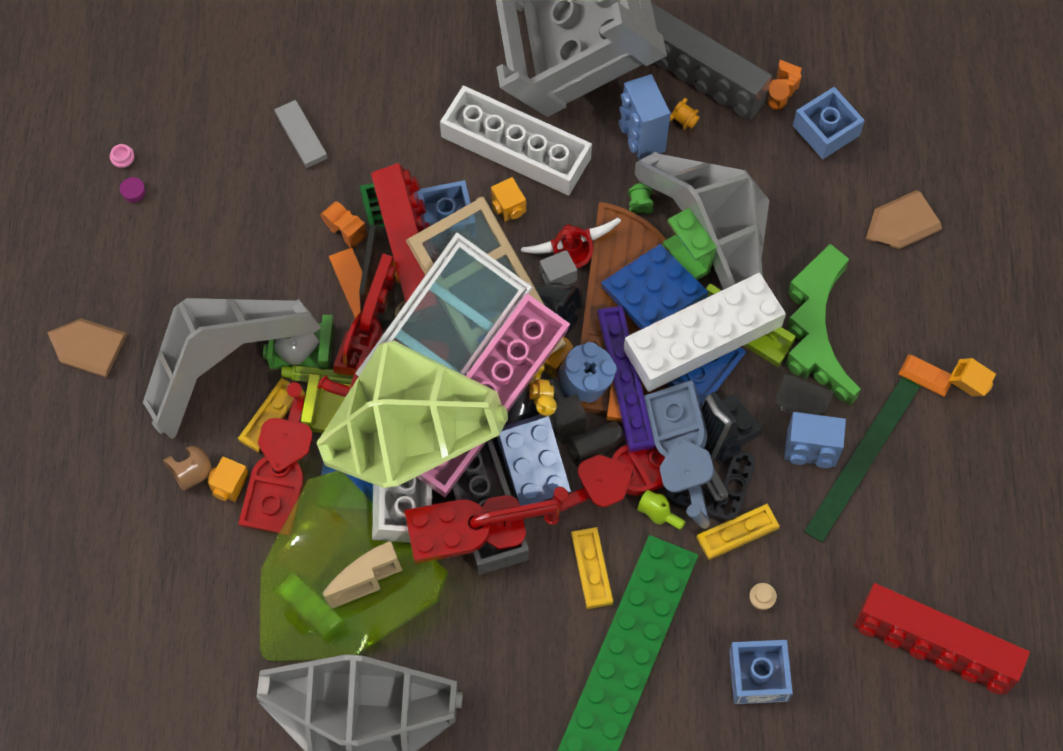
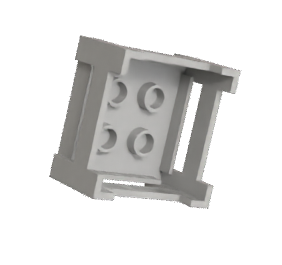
[496,0,667,117]

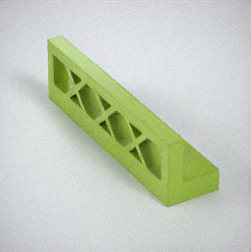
[705,284,796,367]

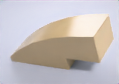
[323,541,403,609]

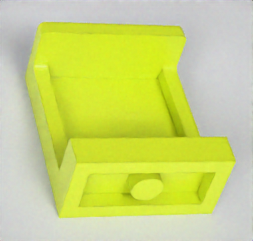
[301,374,350,433]

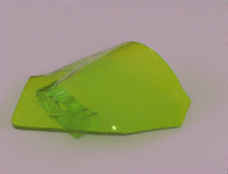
[260,470,448,661]

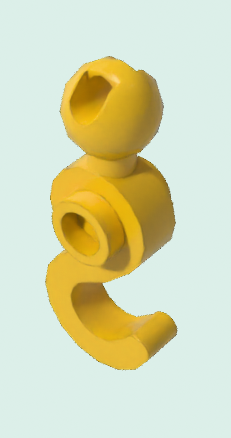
[528,364,557,416]

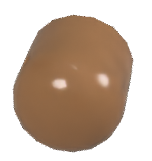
[162,446,212,491]

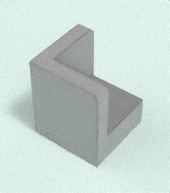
[539,250,577,285]

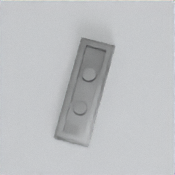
[274,100,328,168]

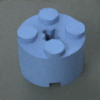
[558,342,617,403]

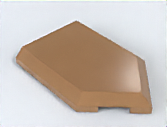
[865,190,942,249]
[47,318,127,378]

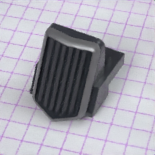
[701,392,763,464]

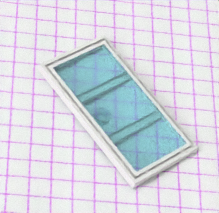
[355,232,533,376]

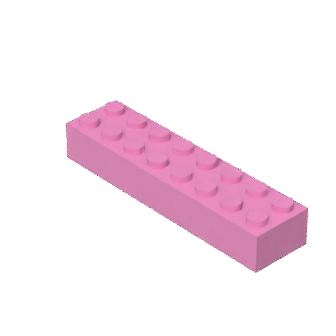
[417,294,570,498]

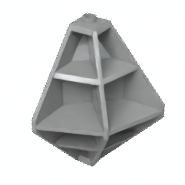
[635,152,769,290]
[143,298,321,439]
[256,655,463,751]

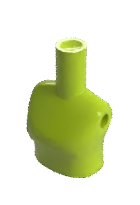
[638,490,686,530]

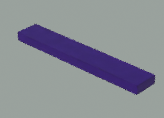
[597,306,655,452]

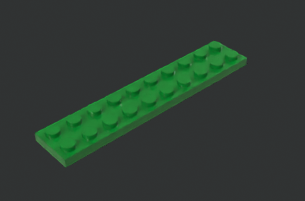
[558,535,698,751]

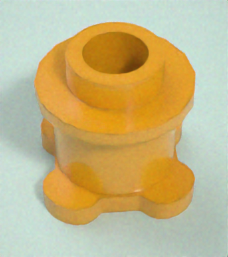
[670,98,700,130]

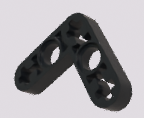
[665,451,755,523]

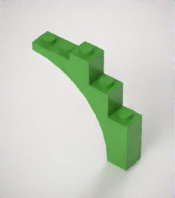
[786,244,861,405]

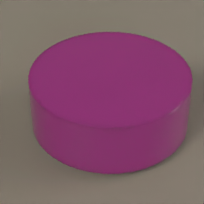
[120,177,146,203]

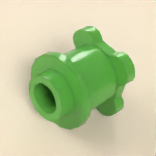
[628,183,654,214]

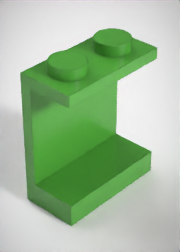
[662,208,717,280]
[263,315,335,370]

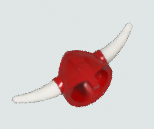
[521,218,621,268]

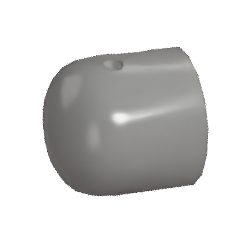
[274,334,320,365]

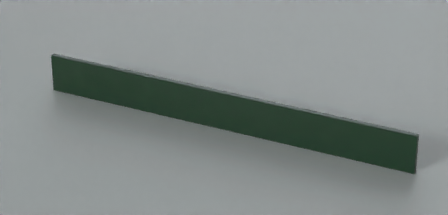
[804,377,921,543]

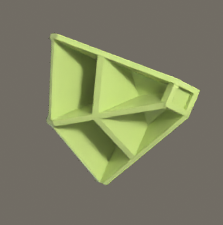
[316,341,508,488]

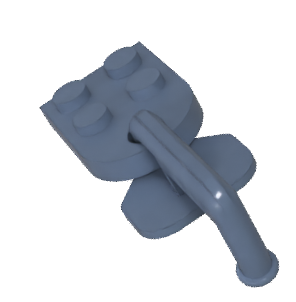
[644,380,714,529]

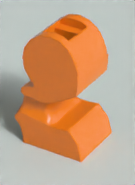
[767,60,802,110]
[320,201,368,249]

